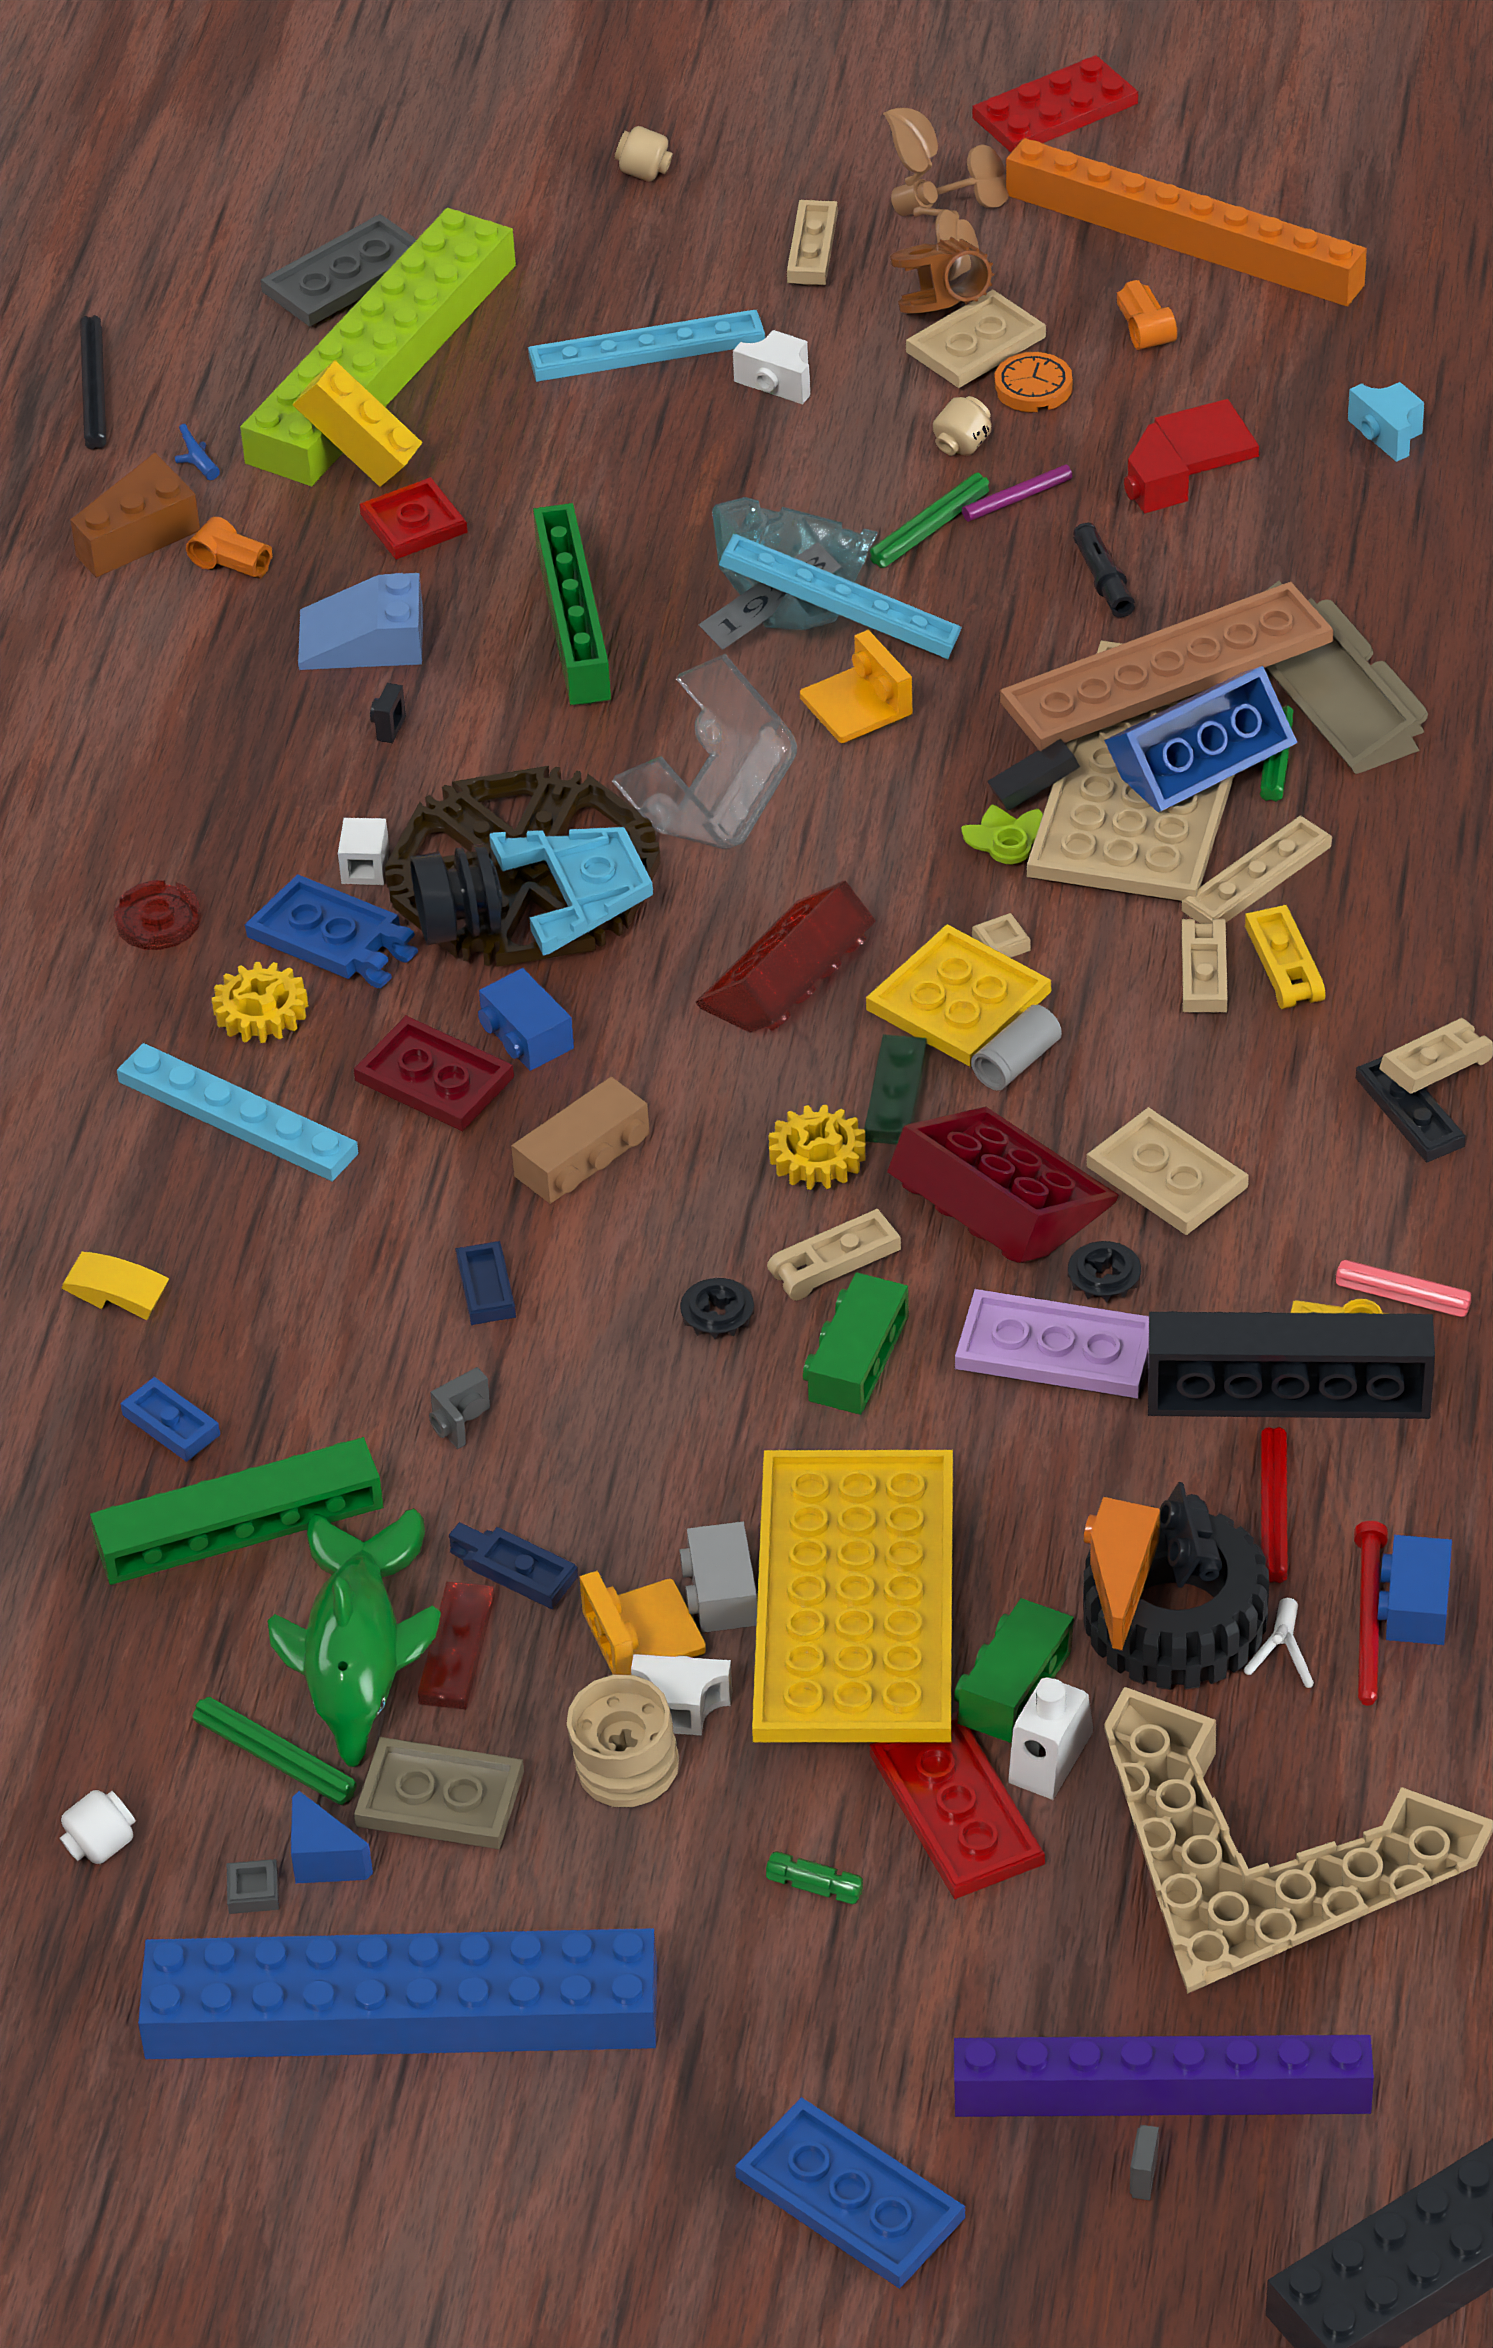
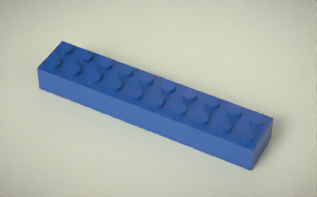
[138,1928,657,2059]

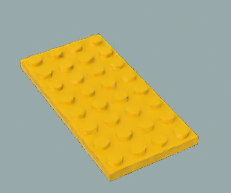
[752,1450,953,1742]

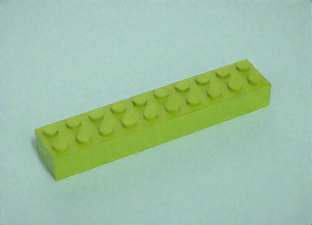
[240,208,516,487]

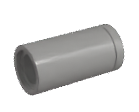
[971,1005,1062,1091]

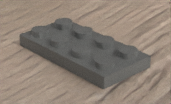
[261,214,417,327]

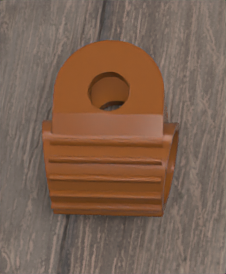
[890,237,995,313]

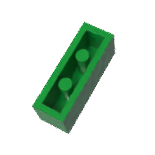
[803,1272,909,1415]
[954,1598,1074,1743]

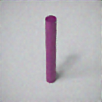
[962,464,1072,522]

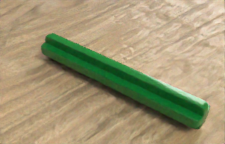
[870,473,990,568]
[192,1697,357,1805]

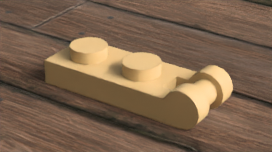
[1181,919,1227,1012]
[1379,1018,1493,1094]
[767,1209,901,1301]

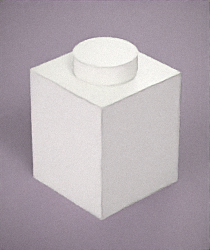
[338,818,390,885]

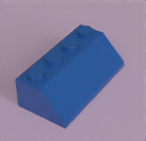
[1104,666,1298,812]

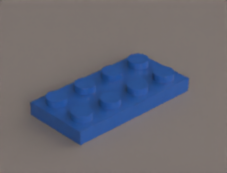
[735,2097,965,2289]

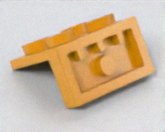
[800,629,913,743]
[579,1570,706,1675]

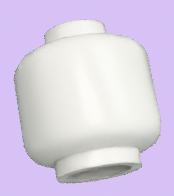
[59,1790,136,1864]

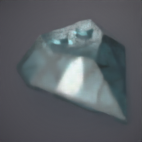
[712,497,878,630]

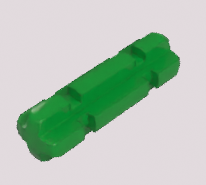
[766,1851,863,1904]

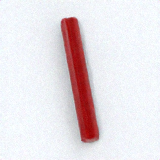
[1261,1427,1288,1583]

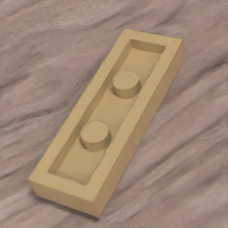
[787,200,838,285]

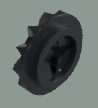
[1068,1241,1141,1303]
[680,1278,754,1340]

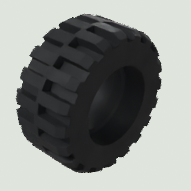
[1083,1505,1269,1690]

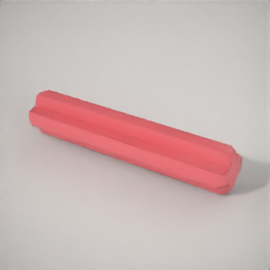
[1336,1260,1471,1318]

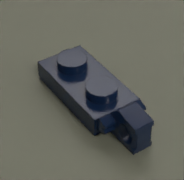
[449,1522,578,1609]

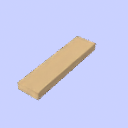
[1182,815,1332,923]

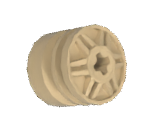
[567,1675,679,1807]

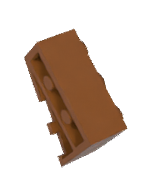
[70,452,200,578]

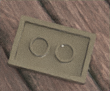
[354,1737,524,1850]

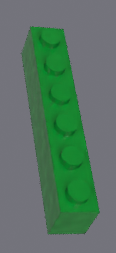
[533,503,611,705]
[90,1437,384,1585]

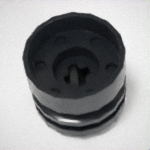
[410,843,503,945]

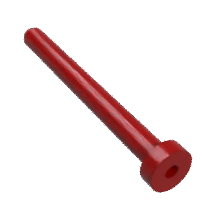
[1354,1521,1388,1706]

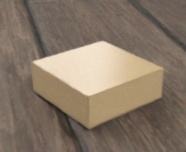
[972,913,1030,958]

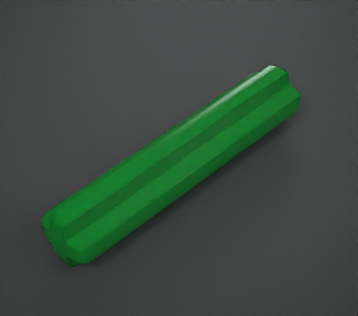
[1260,705,1294,802]

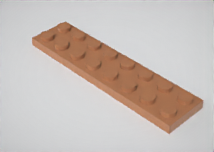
[1000,582,1333,751]

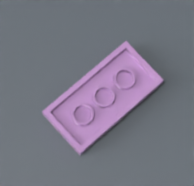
[955,1289,1149,1398]

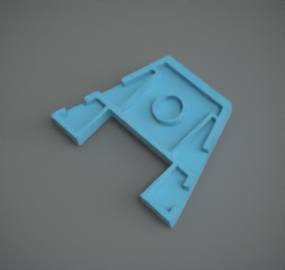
[489,827,653,955]

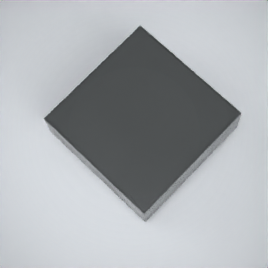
[226,1859,279,1914]
[1130,2125,1159,2200]

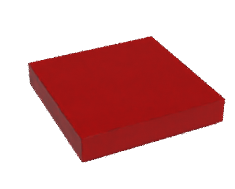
[1154,399,1259,475]
[359,477,468,560]

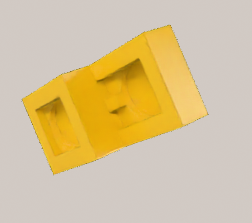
[61,1251,169,1320]

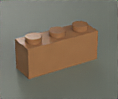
[511,1077,650,1204]

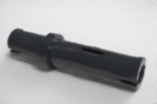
[1073,522,1135,618]

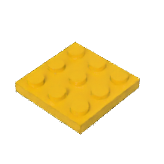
[866,924,1051,1067]

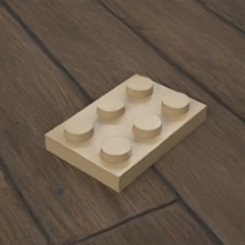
[906,290,1046,388]
[1087,1107,1249,1235]

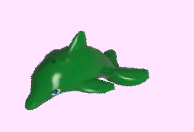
[268,1508,441,1767]

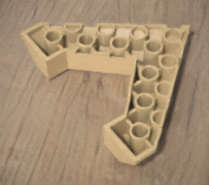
[1104,1687,1493,1994]

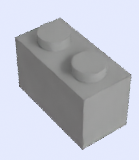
[679,1521,757,1633]

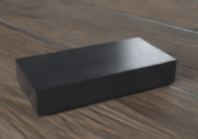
[987,738,1080,811]

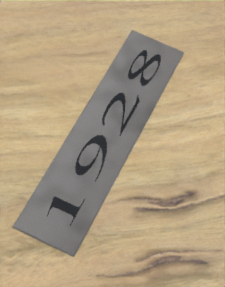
[698,542,842,650]

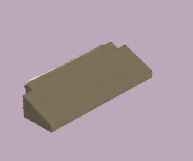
[1265,581,1428,775]

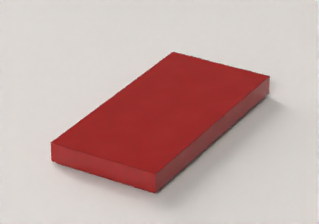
[869,1711,1045,1900]

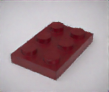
[354,1015,514,1132]

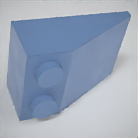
[298,573,423,670]

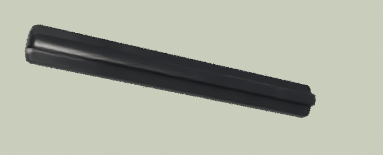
[80,315,106,450]

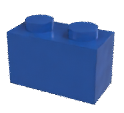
[478,968,574,1071]
[1377,1535,1452,1645]

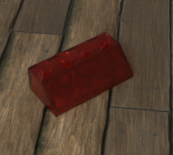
[695,880,876,1033]

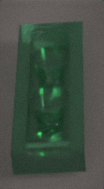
[864,1034,927,1145]

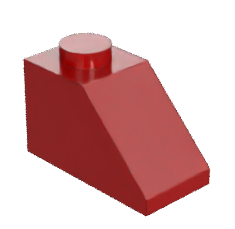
[1124,423,1189,514]

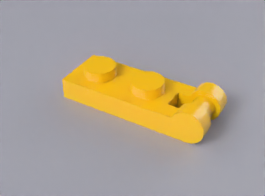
[1245,905,1325,1009]

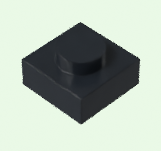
[370,683,406,744]

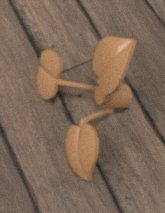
[883,108,1009,281]

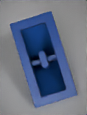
[291,1791,373,1884]

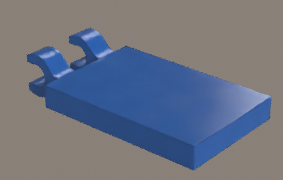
[245,874,418,988]

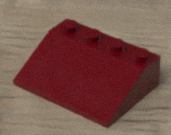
[887,1107,1119,1263]

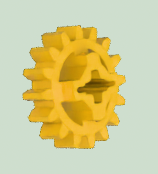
[212,962,308,1043]
[769,1105,866,1190]

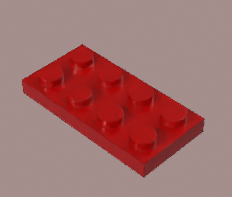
[972,55,1138,152]

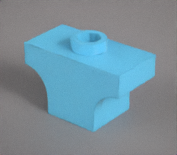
[1348,382,1424,462]

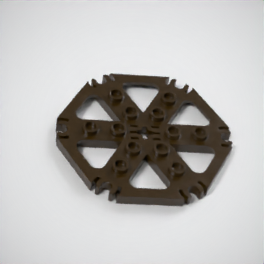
[385,766,661,967]

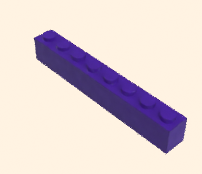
[954,2035,1374,2117]

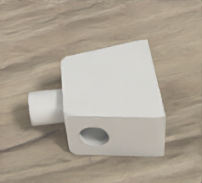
[1009,1677,1093,1800]

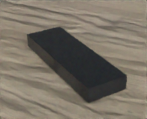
[1355,1057,1466,1163]

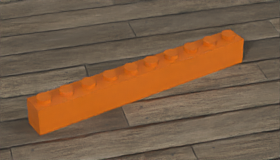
[1006,138,1367,307]

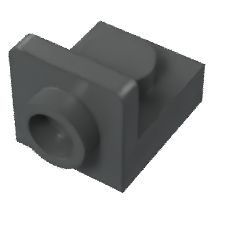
[429,1367,490,1449]

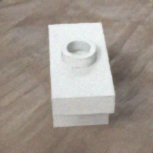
[733,330,810,404]
[631,1654,732,1735]

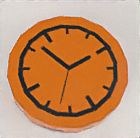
[994,352,1073,413]

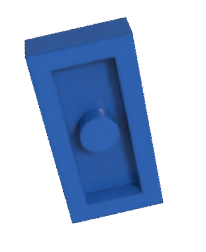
[120,1377,220,1462]

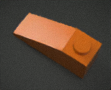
[1084,1497,1160,1650]

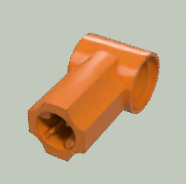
[1117,280,1177,350]
[186,516,273,579]

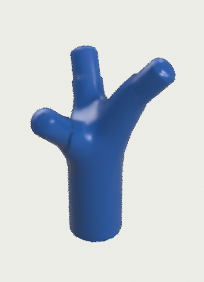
[175,424,220,480]

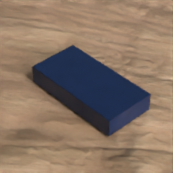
[455,1241,516,1325]

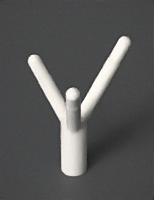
[1244,1598,1314,1688]

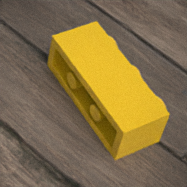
[293,360,423,487]

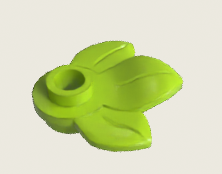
[962,805,1043,864]

